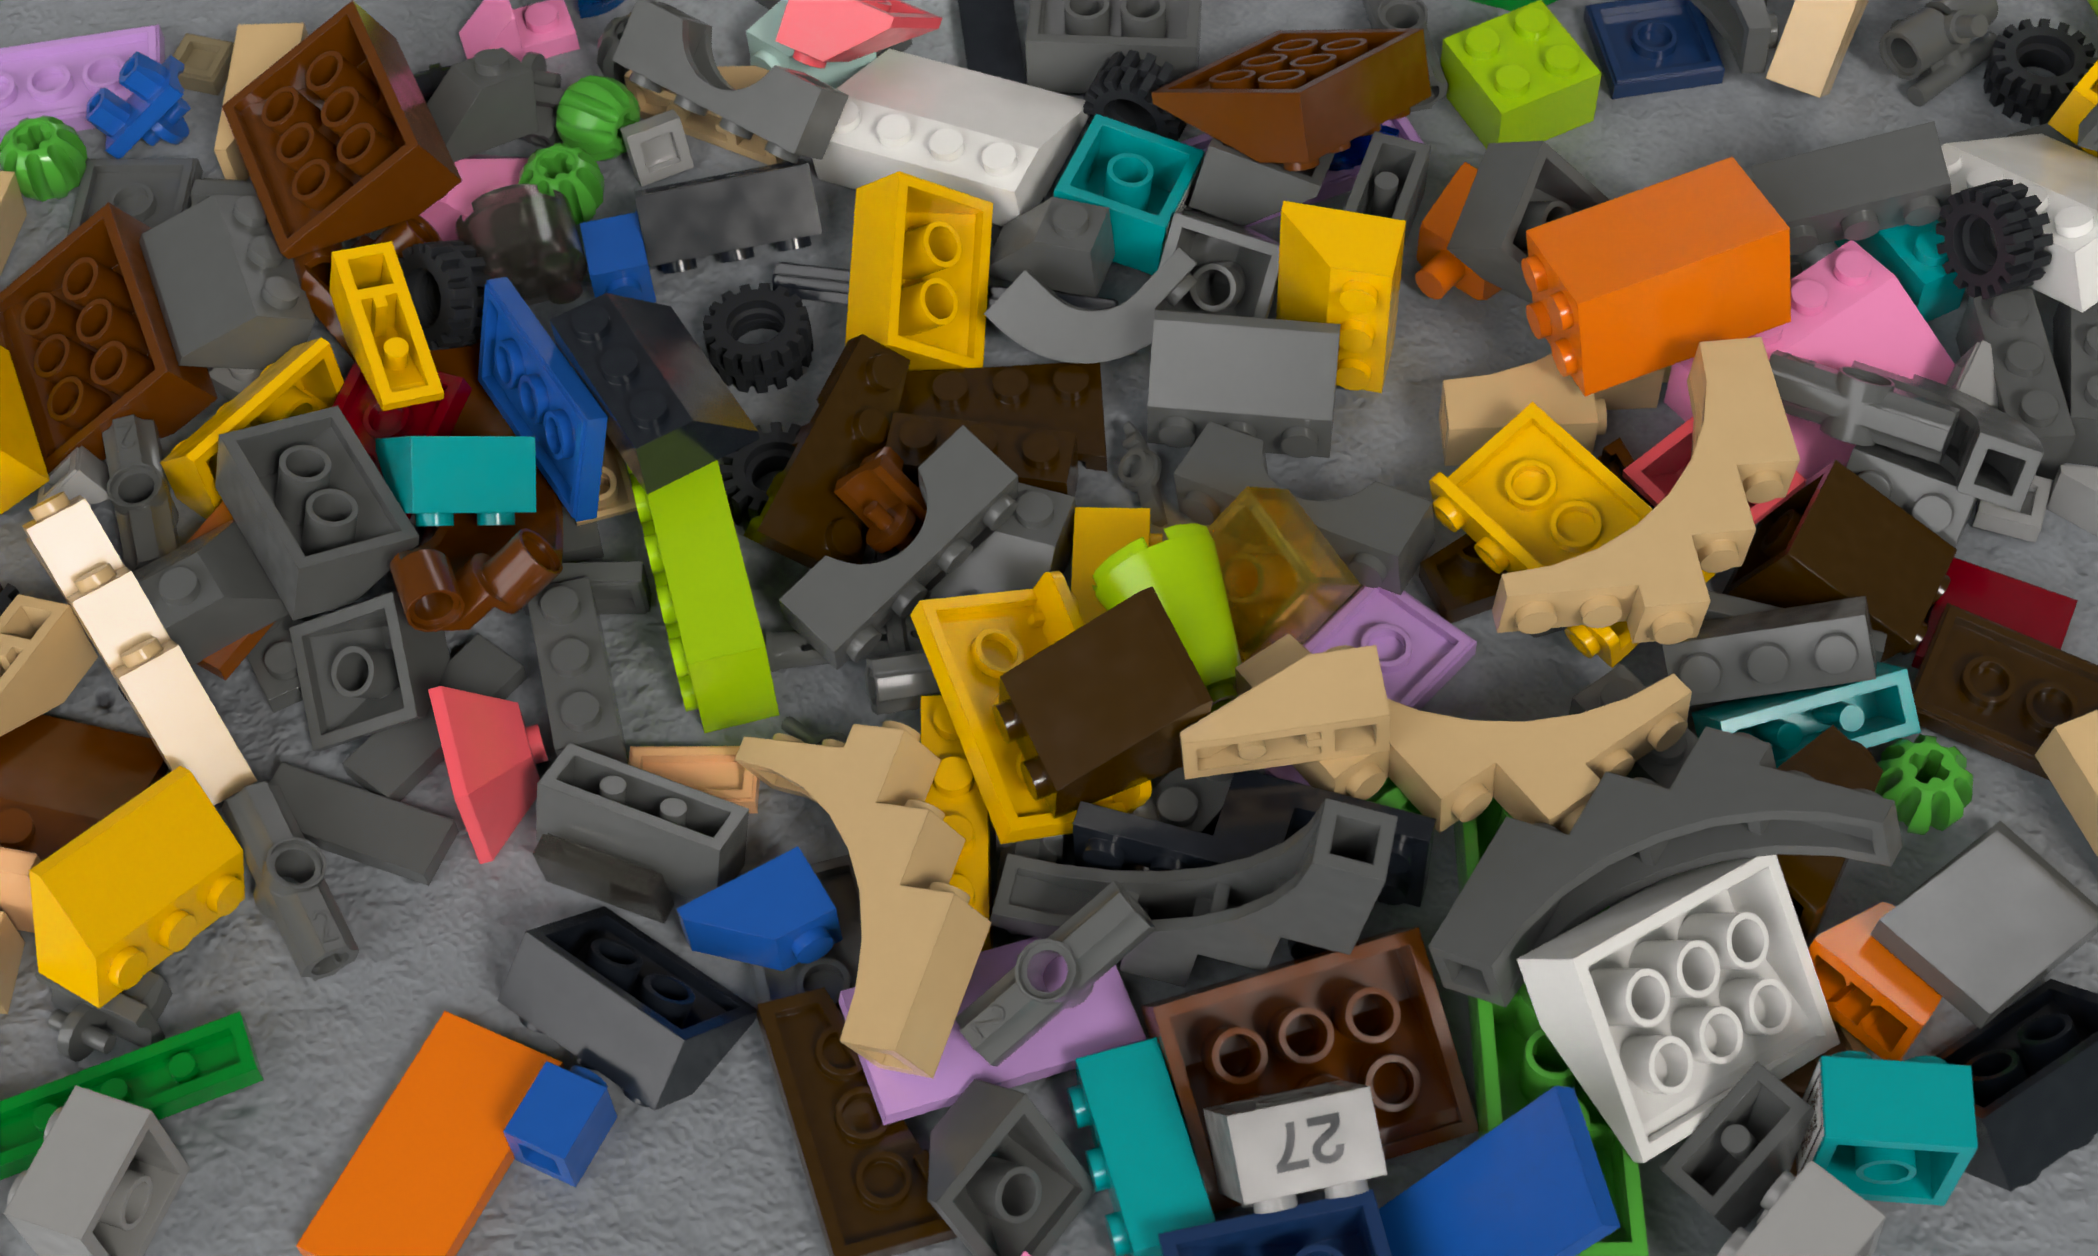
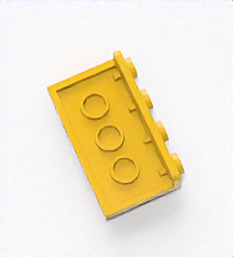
[1429,402,1715,668]
[910,571,1152,844]

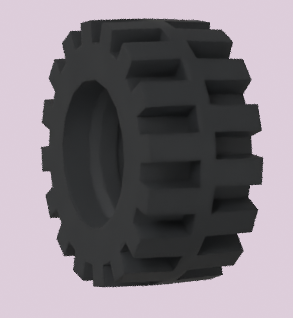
[398,240,492,351]
[703,283,814,394]

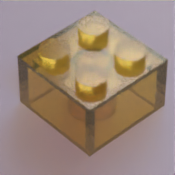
[1208,486,1361,663]

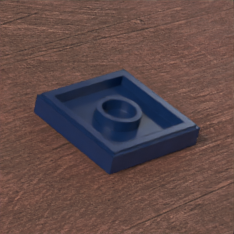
[1584,0,1725,99]

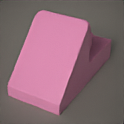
[459,0,580,62]

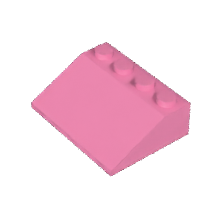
[1664,240,1955,480]

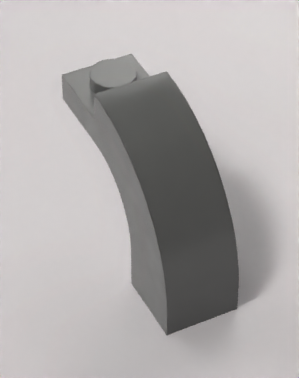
[984,247,1198,364]
[1852,361,2044,512]

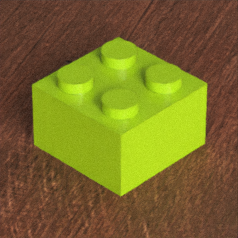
[1440,0,1602,149]

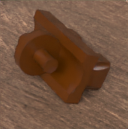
[834,447,927,553]

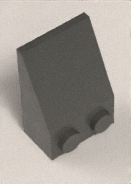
[1447,141,1610,303]

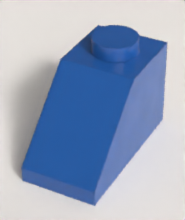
[677,846,843,971]

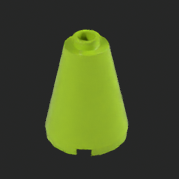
[1092,523,1242,714]

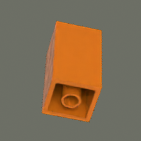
[1521,156,1791,397]

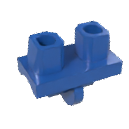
[86,51,190,159]

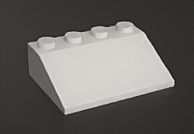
[812,49,1090,226]
[1937,134,2098,313]
[1517,855,1840,1163]

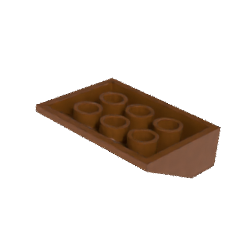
[222,0,462,259]
[1151,28,1431,171]
[0,202,218,474]
[0,715,168,861]
[1141,927,1478,1214]

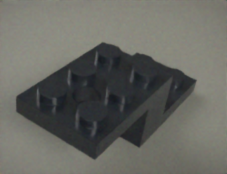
[1073,771,1436,907]

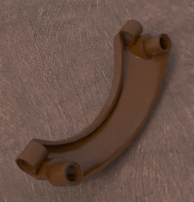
[292,215,564,632]

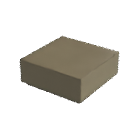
[173,33,234,96]

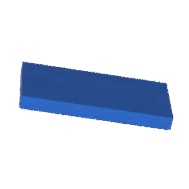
[478,277,608,522]
[1379,1086,1620,1256]

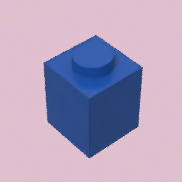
[580,212,657,303]
[503,1061,618,1187]

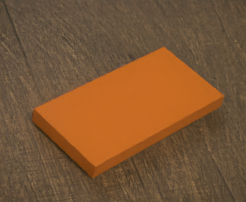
[296,1011,565,1256]

